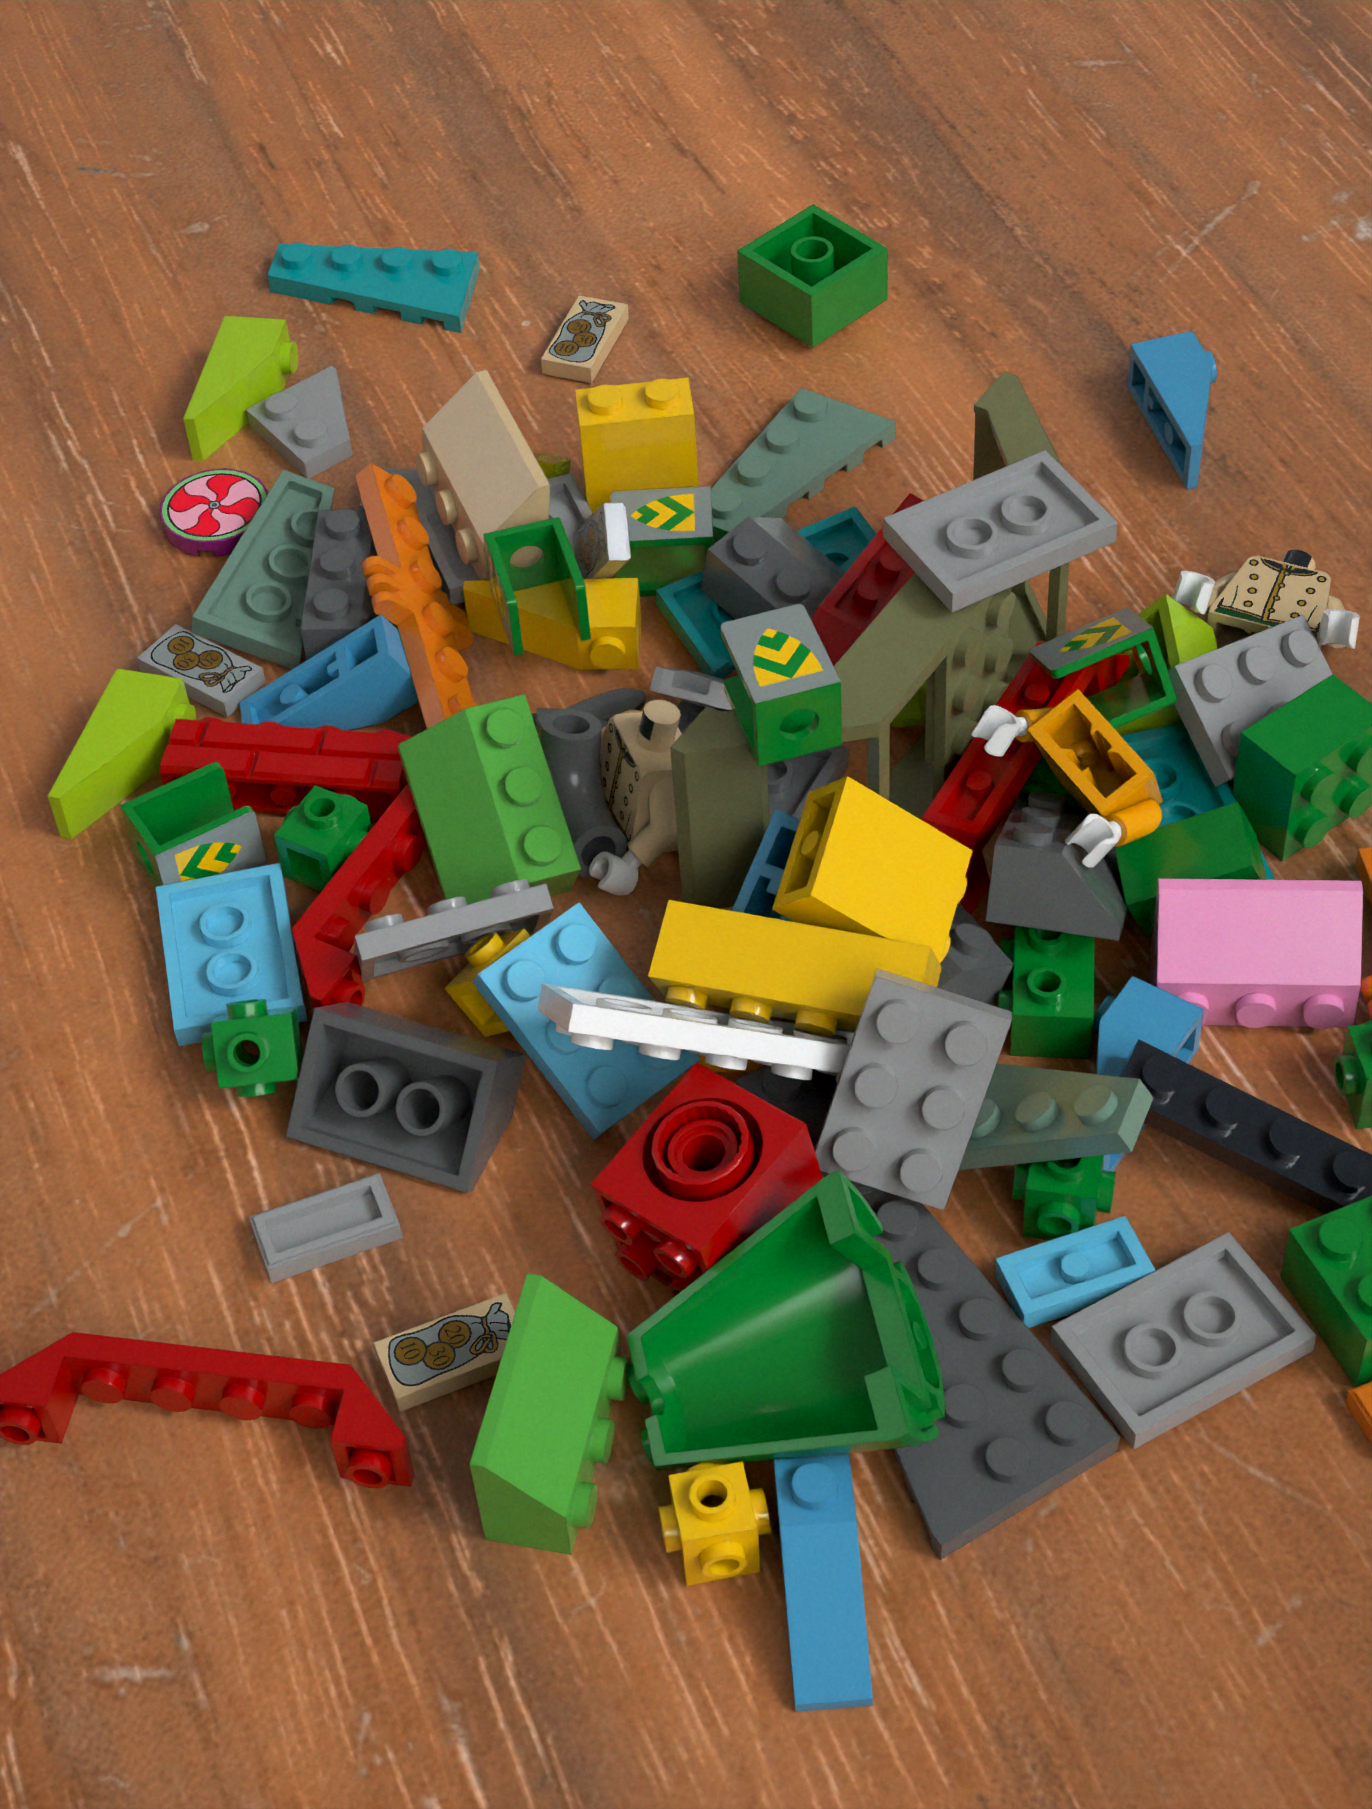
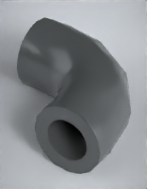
[539,709,627,878]

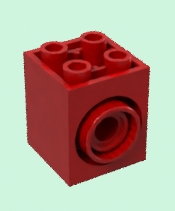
[590,1062,823,1297]

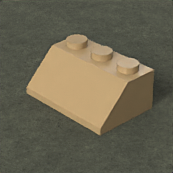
[416,370,550,580]

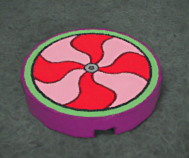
[160,468,269,556]

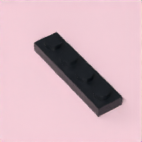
[1119,1039,1372,1214]

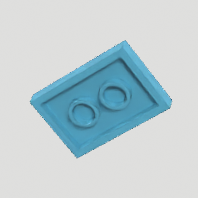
[156,863,308,1046]
[472,902,700,1141]

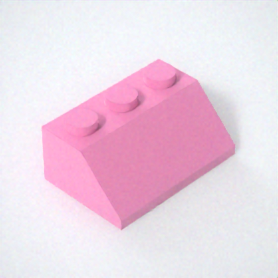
[1149,879,1363,1029]

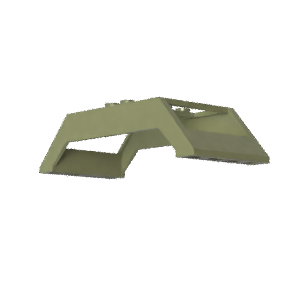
[670,371,1069,909]

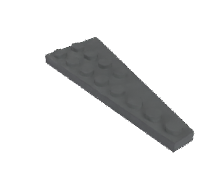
[736,1065,1120,1560]

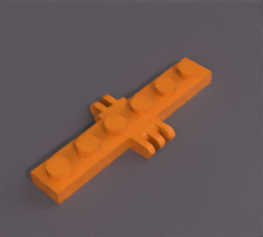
[355,463,478,729]

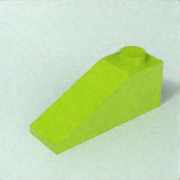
[183,316,299,461]
[48,668,196,839]

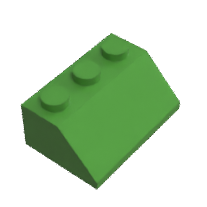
[397,694,581,905]
[470,1273,631,1555]

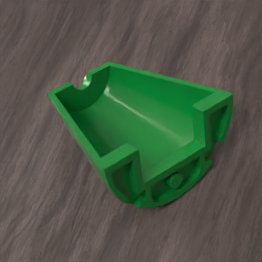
[627,1170,945,1470]

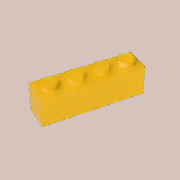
[648,900,942,1037]

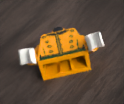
[971,689,1163,868]

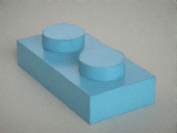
[995,1216,1156,1328]

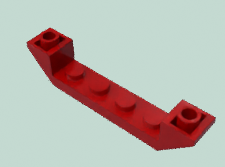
[811,493,924,666]
[921,641,1130,915]
[292,783,427,1012]
[0,1332,414,1488]

